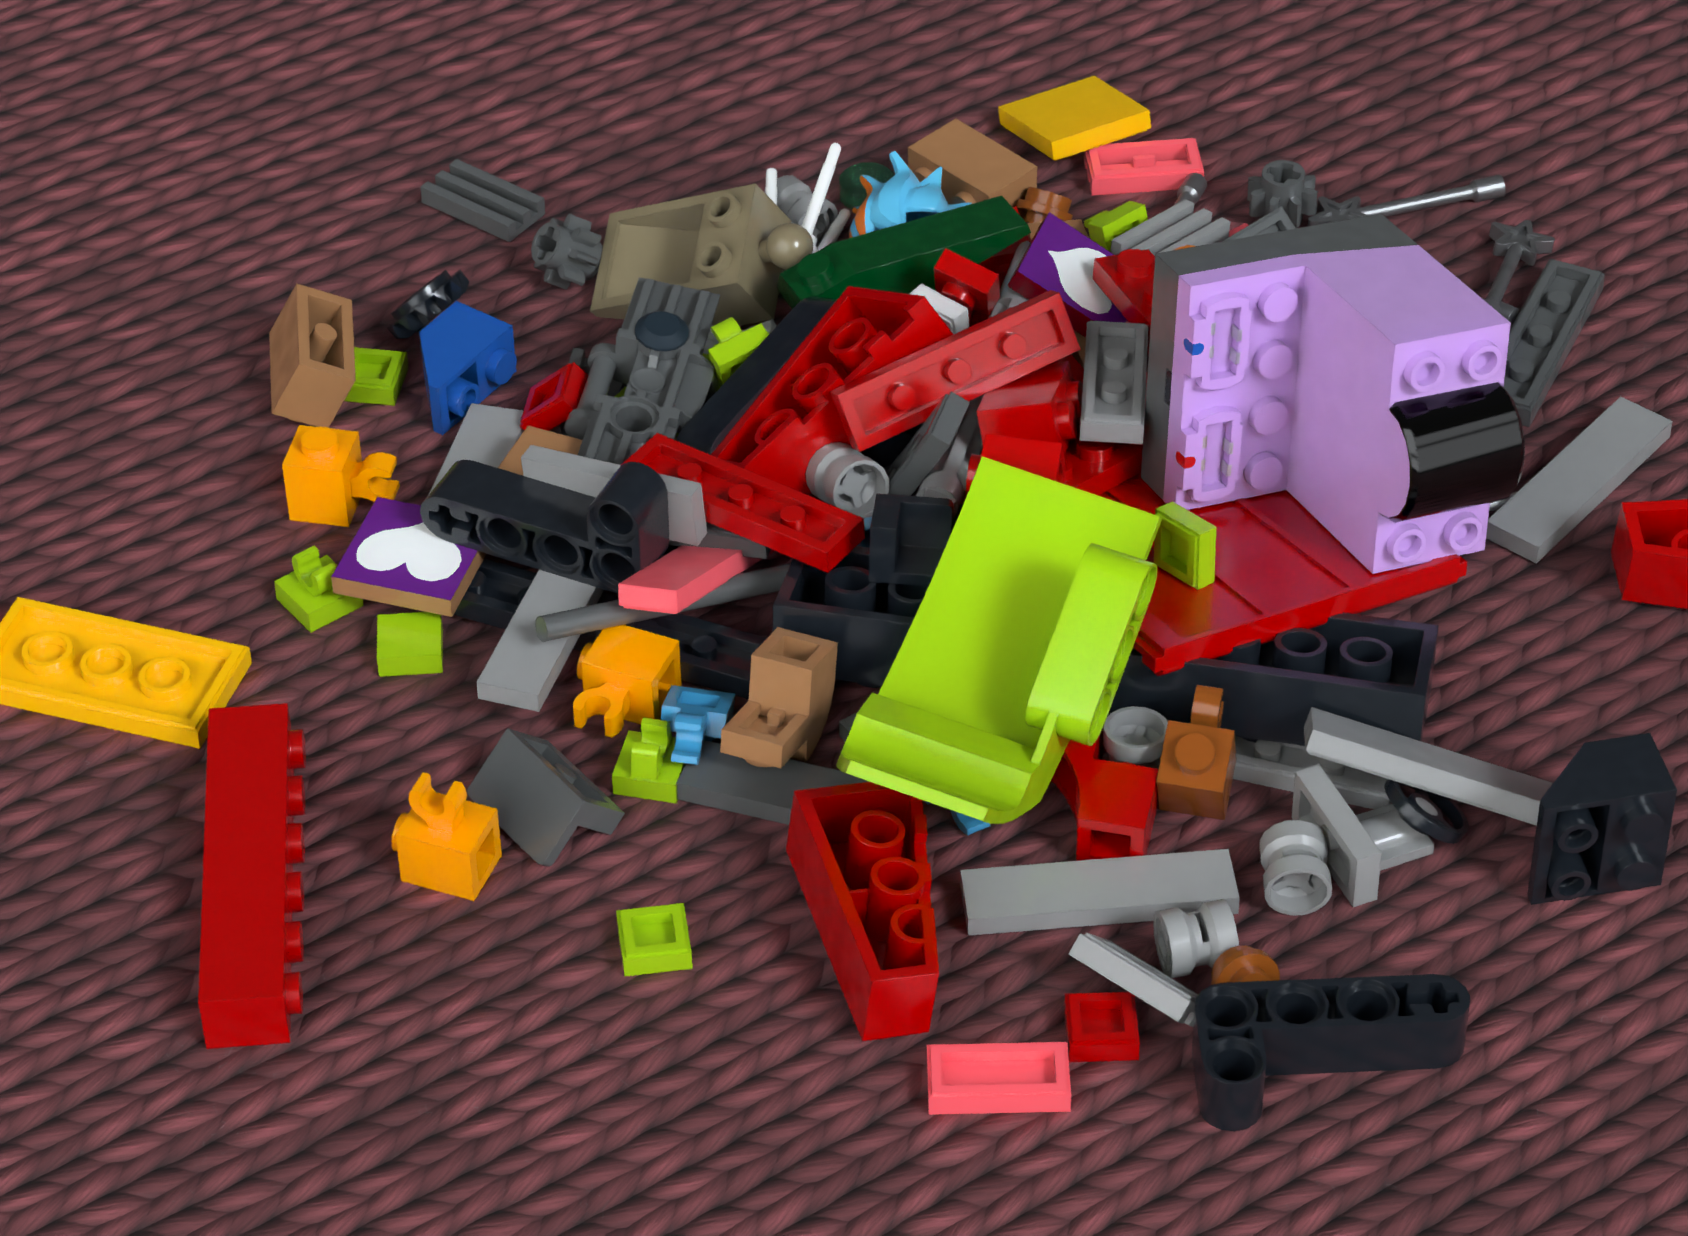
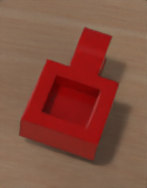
[934,248,1000,327]

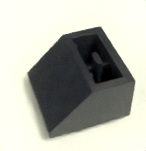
[1527,733,1677,905]

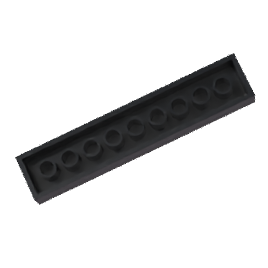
[773,546,1439,746]

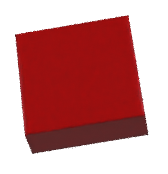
[520,362,588,431]
[1064,992,1140,1062]

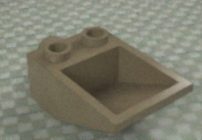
[590,183,813,326]

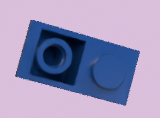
[419,301,517,435]

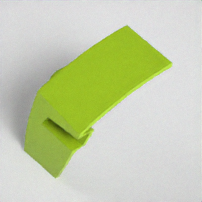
[836,456,1162,824]

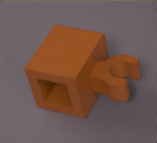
[1156,685,1237,820]

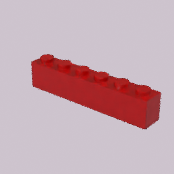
[198,703,306,1049]

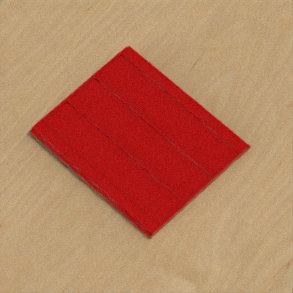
[960,418,1468,676]

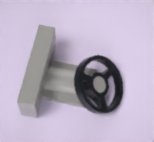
[1292,764,1469,907]

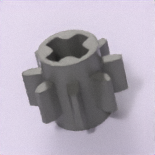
[1247,160,1318,228]
[531,214,603,290]

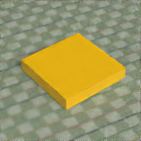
[998,75,1151,161]

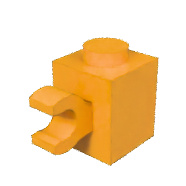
[282,425,400,527]
[573,625,682,738]
[391,772,502,901]

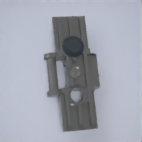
[565,277,720,465]

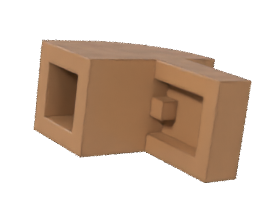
[720,627,838,769]

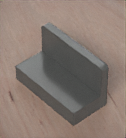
[467,728,625,867]

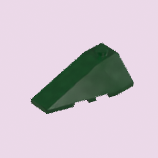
[777,195,1031,309]

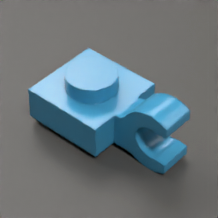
[661,685,735,765]

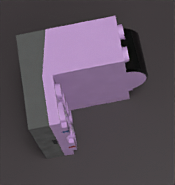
[1141,213,1525,574]

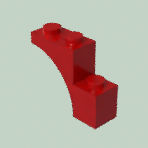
[1051,726,1159,861]

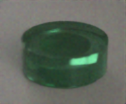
[839,162,895,210]

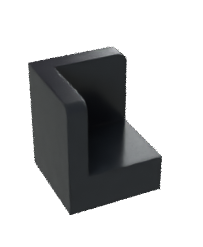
[868,493,953,586]

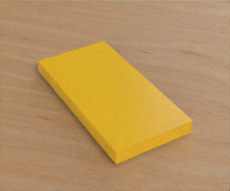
[0,597,252,749]

